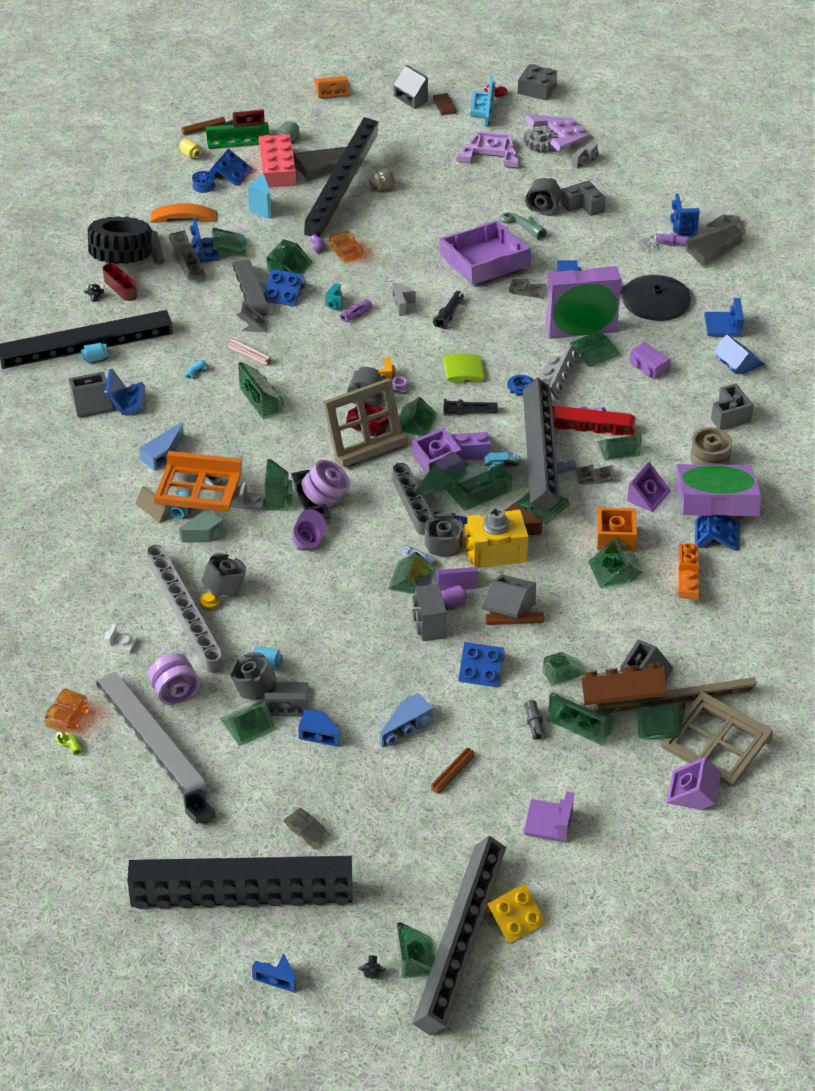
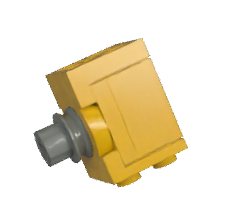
[464,506,528,568]

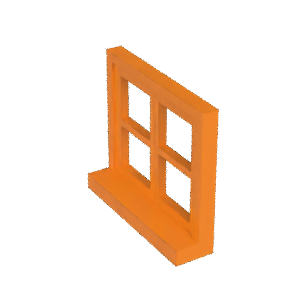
[154,451,242,512]

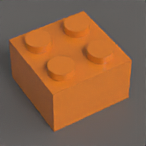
[596,507,637,551]

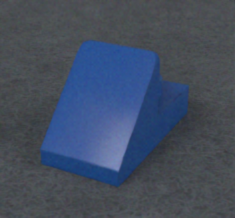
[252,954,296,993]

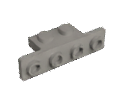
[540,344,579,400]

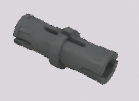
[524,700,546,740]

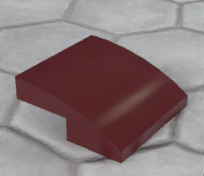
[232,109,265,127]

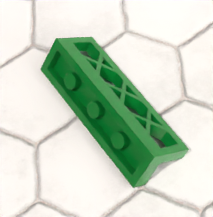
[206,122,269,149]

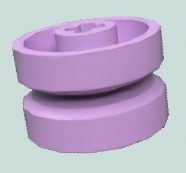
[301,459,350,508]
[148,653,200,706]

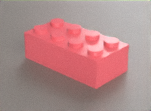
[259,134,296,187]

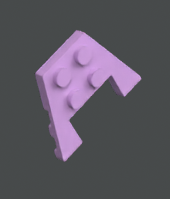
[525,114,589,151]
[457,131,518,168]

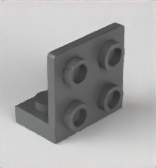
[265,682,309,716]

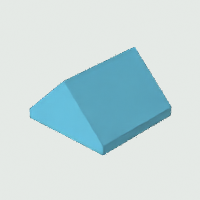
[248,174,272,219]

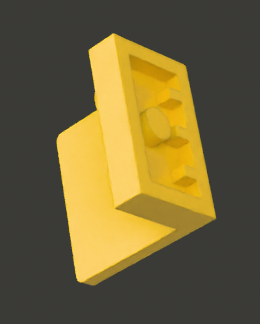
[484,883,546,943]

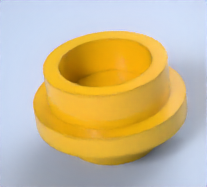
[200,593,219,609]

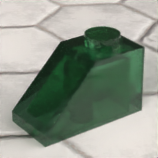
[543,652,586,686]

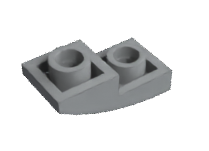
[572,142,599,168]

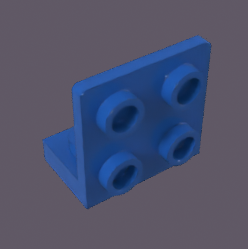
[208,148,253,186]
[670,194,700,238]
[190,218,219,263]
[264,269,307,306]
[704,298,744,336]
[105,369,146,416]
[695,515,740,551]
[458,642,505,687]

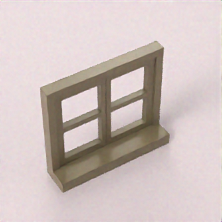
[323,378,408,467]
[661,692,773,787]

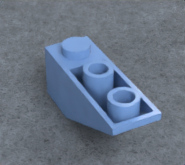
[139,423,184,471]
[380,693,433,747]

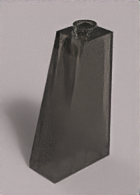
[293,147,346,182]
[686,221,745,268]

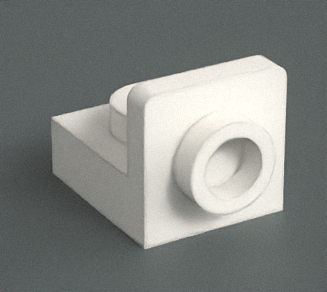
[104,624,137,654]

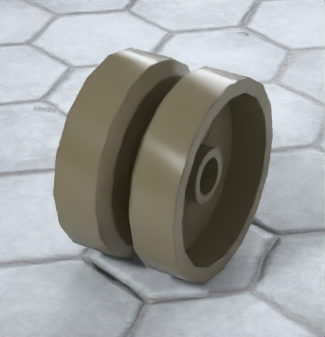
[690,427,732,465]

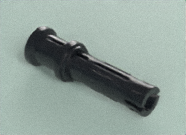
[433,291,464,329]
[443,399,498,415]

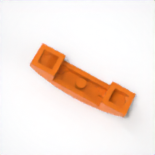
[151,203,217,223]

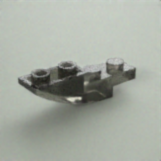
[169,230,206,281]

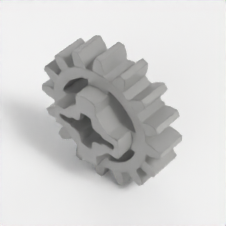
[523,126,558,152]

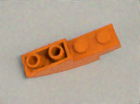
[678,543,699,600]

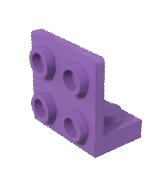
[524,791,575,842]

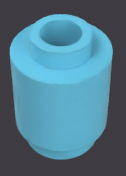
[81,343,108,363]
[170,491,191,519]
[253,646,283,670]

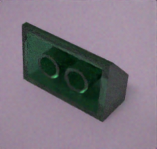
[238,362,284,420]
[414,451,469,495]
[444,466,512,511]
[548,692,615,746]

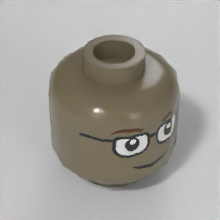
[370,169,395,192]

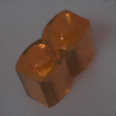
[329,231,363,264]
[45,688,89,733]

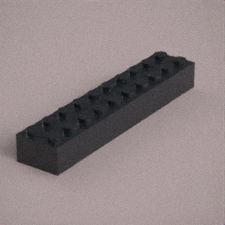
[127,856,353,909]

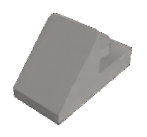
[706,205,741,230]
[392,283,416,316]
[236,301,268,332]
[231,482,266,511]

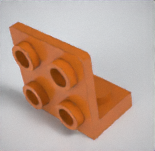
[314,76,349,98]

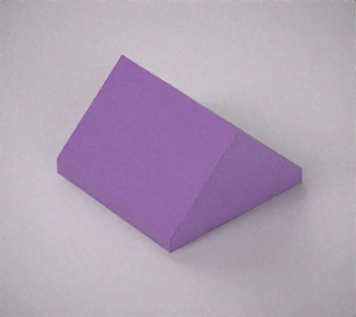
[627,461,671,512]
[434,567,477,591]

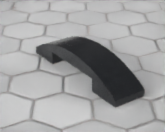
[291,469,331,520]

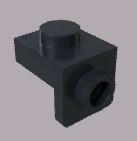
[183,789,216,824]

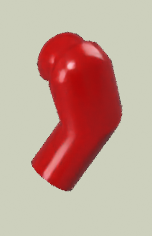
[484,85,508,97]

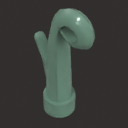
[500,212,547,240]

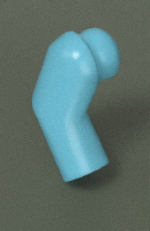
[185,360,209,379]

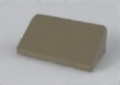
[136,486,169,523]

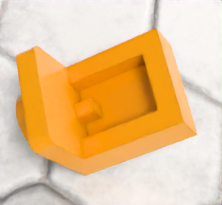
[377,358,395,380]

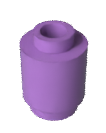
[441,585,468,609]

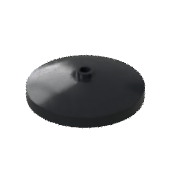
[622,275,691,321]

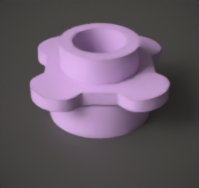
[392,377,409,393]

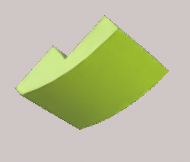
[443,353,484,383]

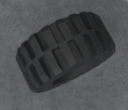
[88,216,152,264]

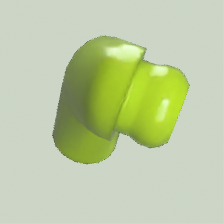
[55,732,83,755]

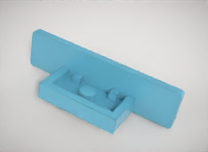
[470,76,496,127]

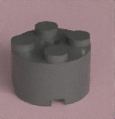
[525,178,562,216]
[347,367,387,406]
[425,513,463,556]
[202,553,246,597]
[229,652,276,699]

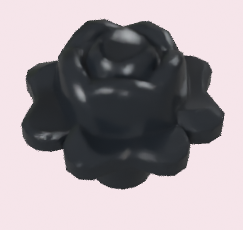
[84,284,104,301]
[358,955,386,979]

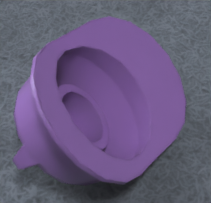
[292,509,326,550]

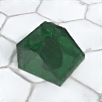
[266,239,313,275]
[264,459,293,511]
[588,537,643,588]

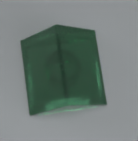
[399,397,437,437]
[597,435,642,461]
[388,551,435,594]
[220,702,276,746]
[636,704,686,740]
[397,922,435,979]

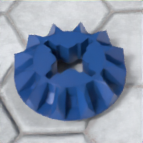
[507,375,534,396]

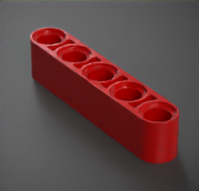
[552,406,636,437]

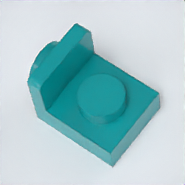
[325,283,342,311]

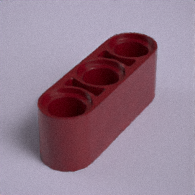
[103,263,137,301]

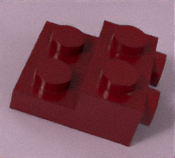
[346,402,389,436]

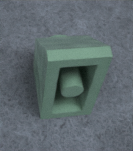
[179,510,223,543]

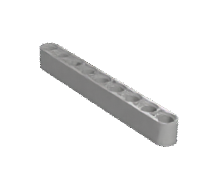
[147,544,223,673]
[96,672,208,795]

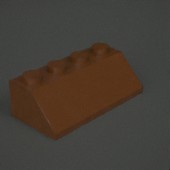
[581,663,668,705]

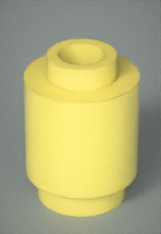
[179,139,202,159]

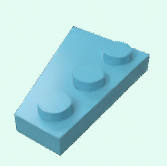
[484,452,521,468]

